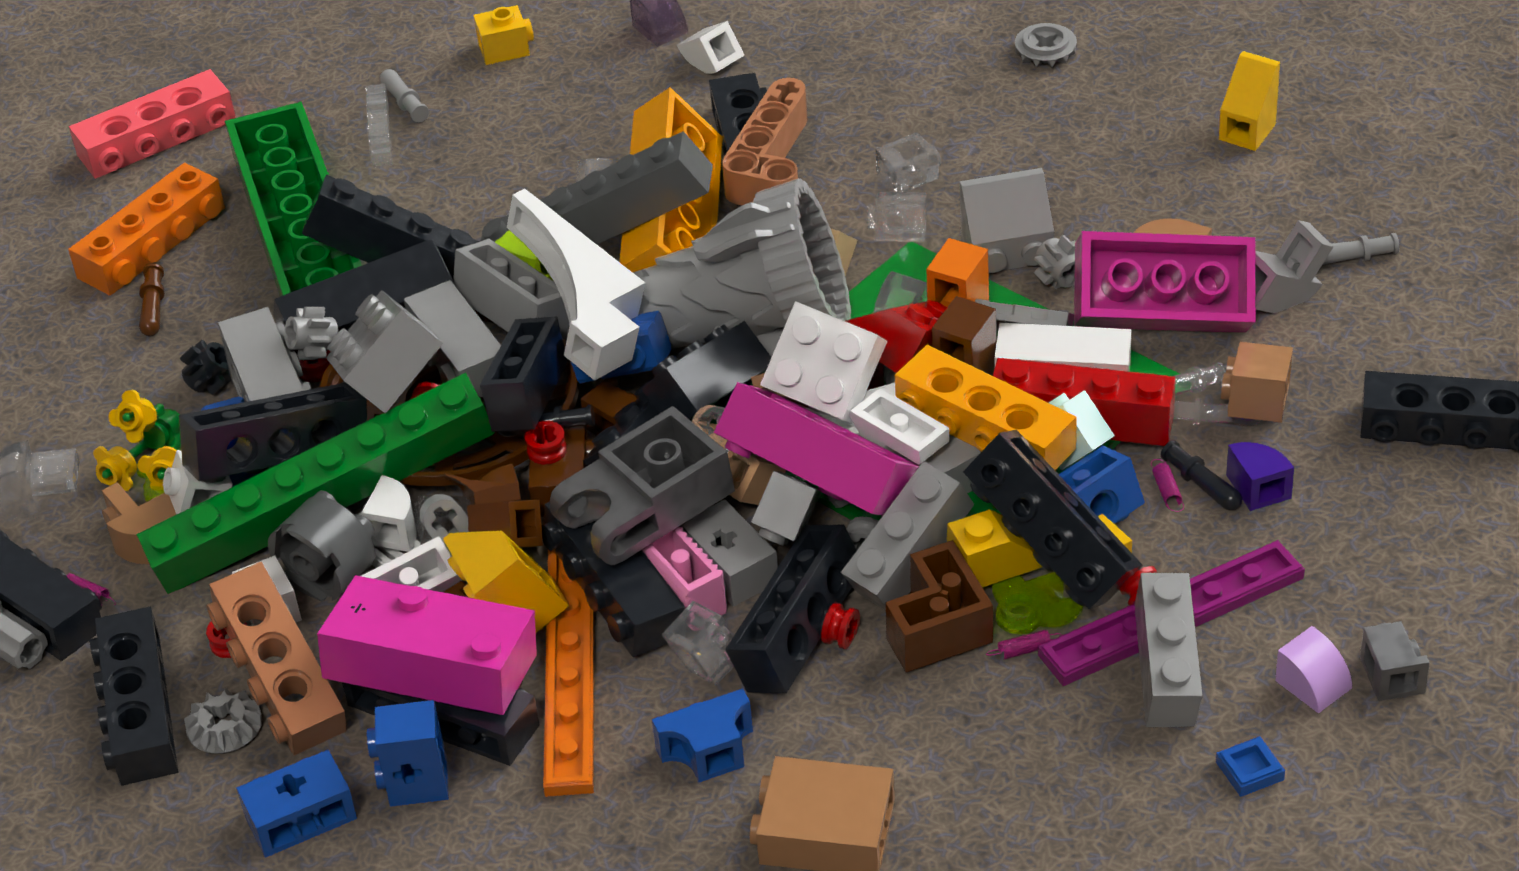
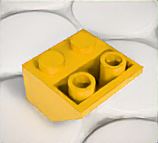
[443,531,569,633]

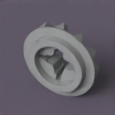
[1015,23,1077,67]
[184,688,262,753]

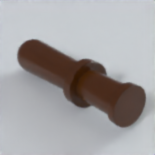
[139,263,165,336]

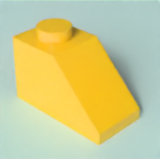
[947,509,1042,587]

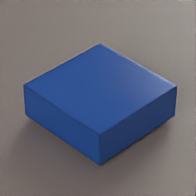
[1216,736,1285,797]

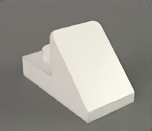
[850,388,949,465]

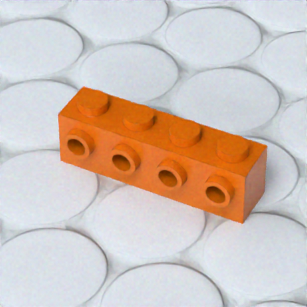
[68,162,225,296]

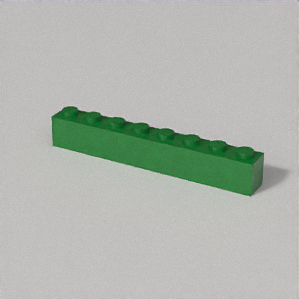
[136,372,495,594]

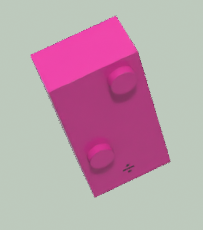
[1074,231,1256,332]
[714,382,919,515]
[317,575,537,715]

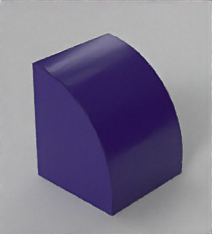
[1226,442,1294,511]

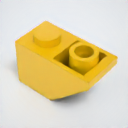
[1219,51,1280,151]

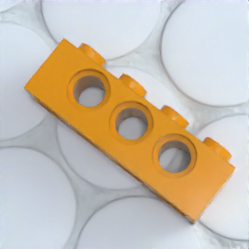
[895,345,1077,470]

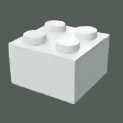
[760,301,887,424]

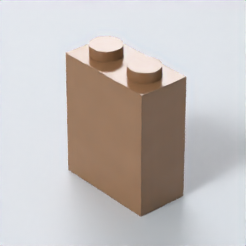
[750,756,895,871]

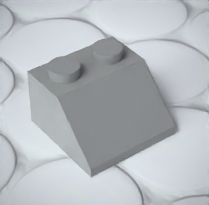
[960,168,1054,273]

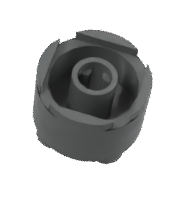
[268,491,375,602]

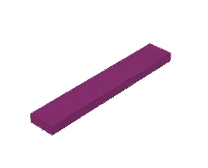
[1038,540,1305,686]

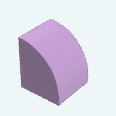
[1275,626,1352,713]

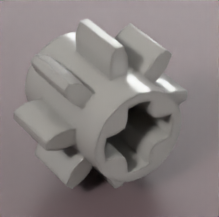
[1034,235,1076,289]
[284,307,338,360]

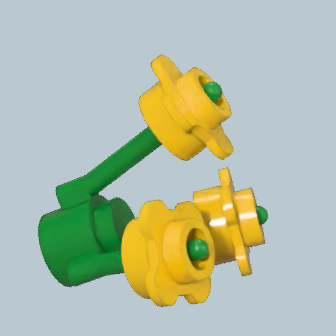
[93,390,181,494]

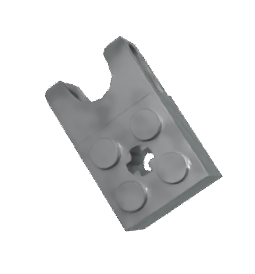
[550,406,735,565]

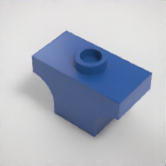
[652,688,753,782]

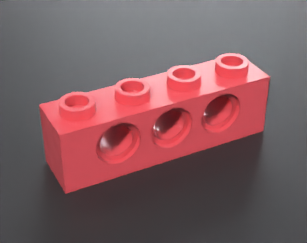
[69,69,236,179]

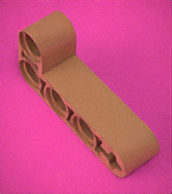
[722,78,808,206]

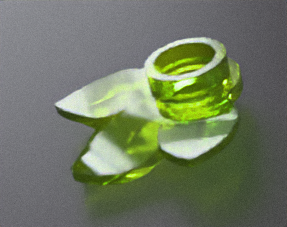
[992,572,1084,634]

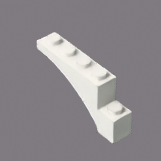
[507,189,645,380]

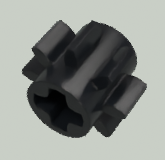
[180,340,232,395]

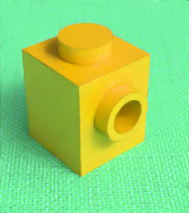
[473,5,534,65]

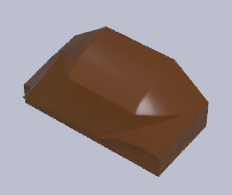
[440,464,521,507]

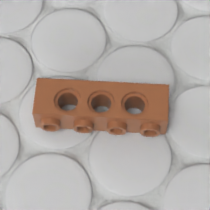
[206,561,346,755]

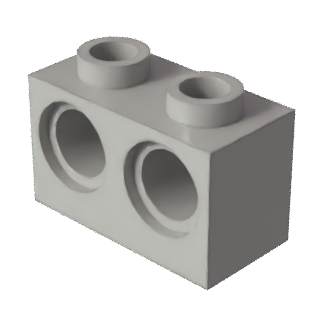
[751,471,822,546]

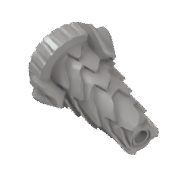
[633,178,851,357]

